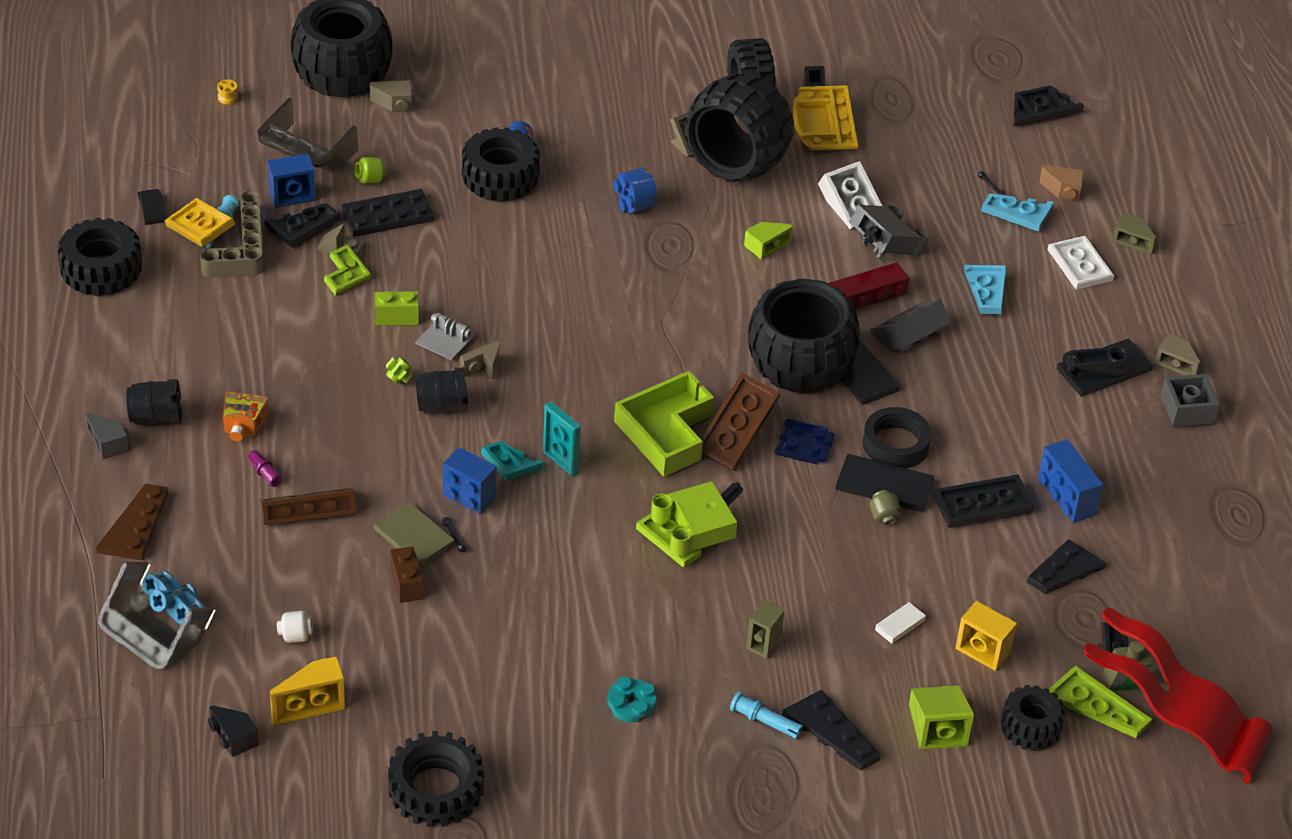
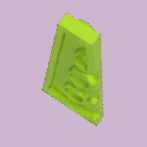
[1049,666,1152,738]

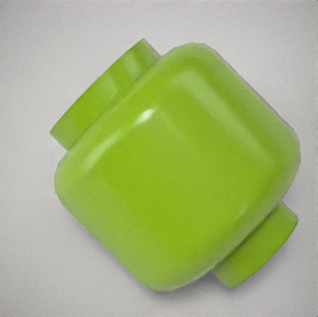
[355,157,387,184]

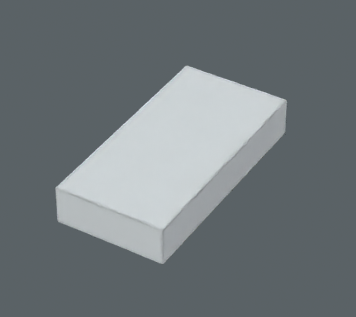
[875,602,926,644]

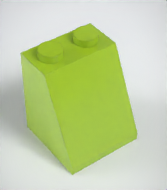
[909,685,974,750]

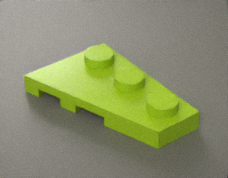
[636,513,701,568]

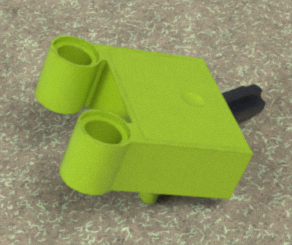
[651,481,743,557]

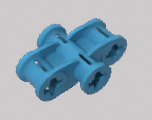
[142,571,205,625]

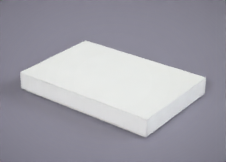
[1048,236,1114,290]

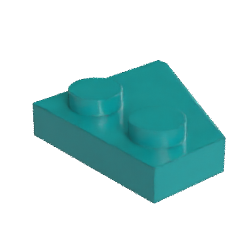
[481,441,543,481]

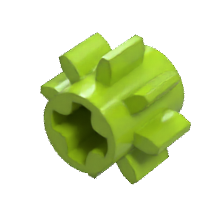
[386,357,413,384]

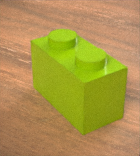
[375,291,419,326]

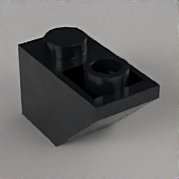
[208,705,259,757]

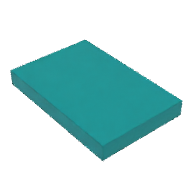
[543,401,581,477]

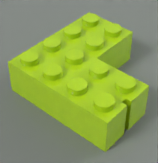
[614,371,714,477]

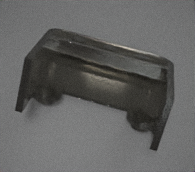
[257,98,359,173]
[98,562,215,669]

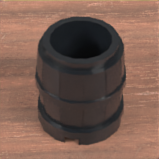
[415,367,469,414]
[126,379,182,426]

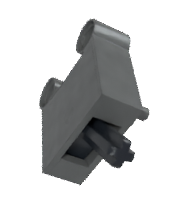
[849,205,930,260]

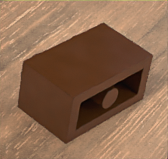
[390,546,423,603]

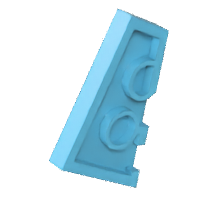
[981,193,1054,232]
[964,265,1006,314]

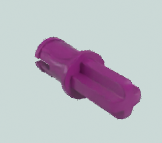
[247,450,282,487]

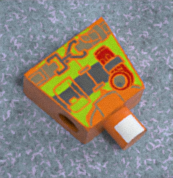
[223,391,269,442]

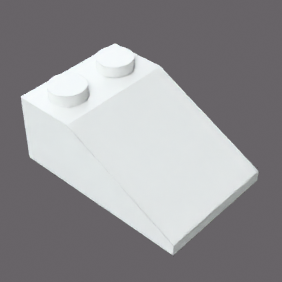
[818,161,882,229]

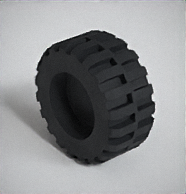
[727,38,776,86]
[462,127,540,202]
[58,218,142,296]

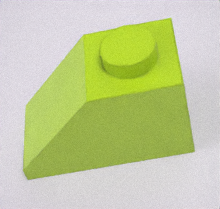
[744,222,793,259]

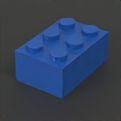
[1038,439,1103,523]

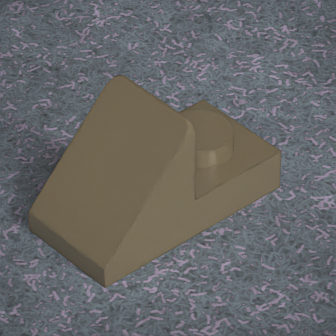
[670,112,693,157]
[317,224,365,258]
[460,341,500,379]

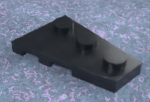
[264,203,340,247]

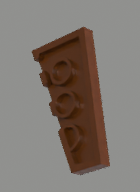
[96,484,168,560]

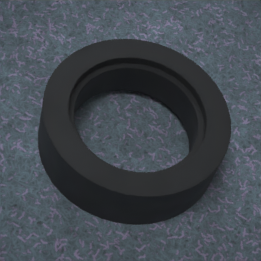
[863,407,932,468]

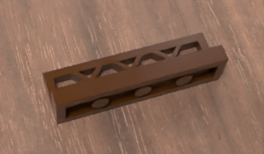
[260,488,357,525]

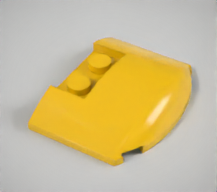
[793,85,858,150]

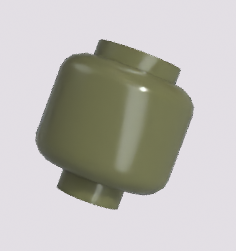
[869,490,902,526]

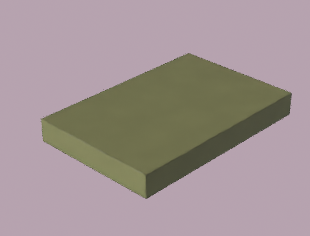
[373,501,454,567]

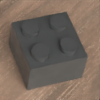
[1160,374,1220,427]

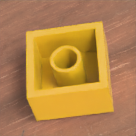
[955,601,1017,671]

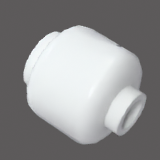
[277,611,313,643]

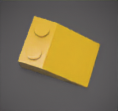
[270,656,345,726]

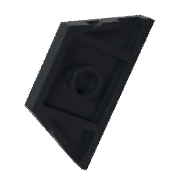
[1014,85,1084,126]

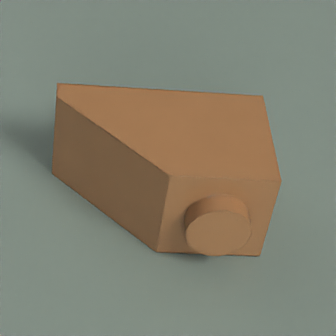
[1039,164,1083,201]

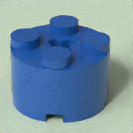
[613,167,657,213]

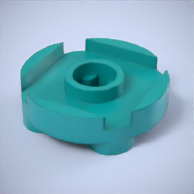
[607,677,656,723]

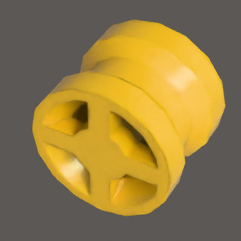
[217,79,238,105]

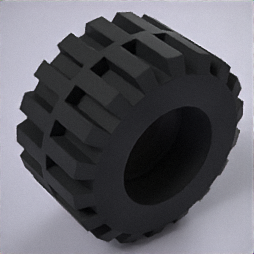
[1001,685,1065,751]

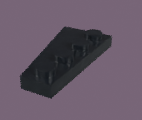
[782,689,881,771]

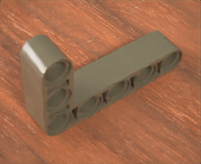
[200,190,263,277]

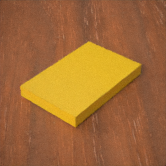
[165,198,235,247]

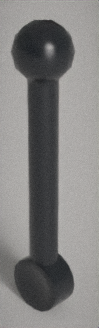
[978,171,1005,195]
[442,517,467,552]

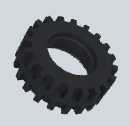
[388,731,484,827]

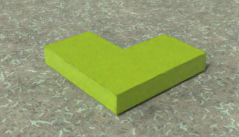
[324,245,372,296]

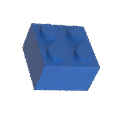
[267,154,315,208]
[443,447,497,514]

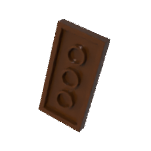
[701,373,781,471]

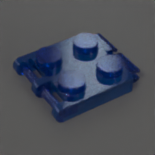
[774,419,835,465]

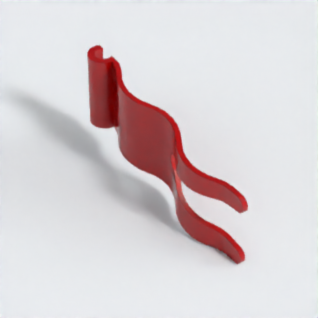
[1083,607,1273,784]

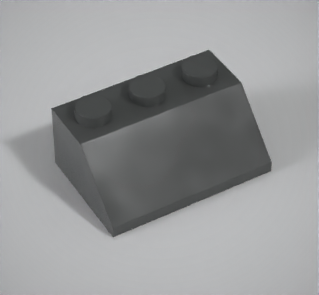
[870,299,951,352]

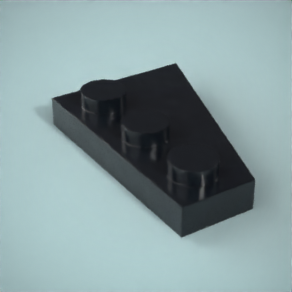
[1027,539,1106,594]

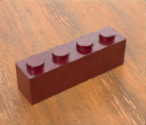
[828,262,910,309]

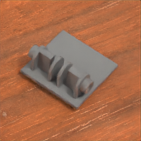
[415,313,476,360]

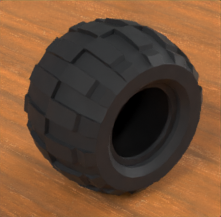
[291,0,393,97]
[685,73,794,182]
[748,278,860,393]

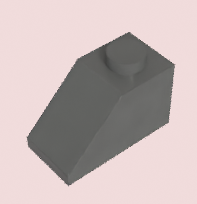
[85,413,131,459]

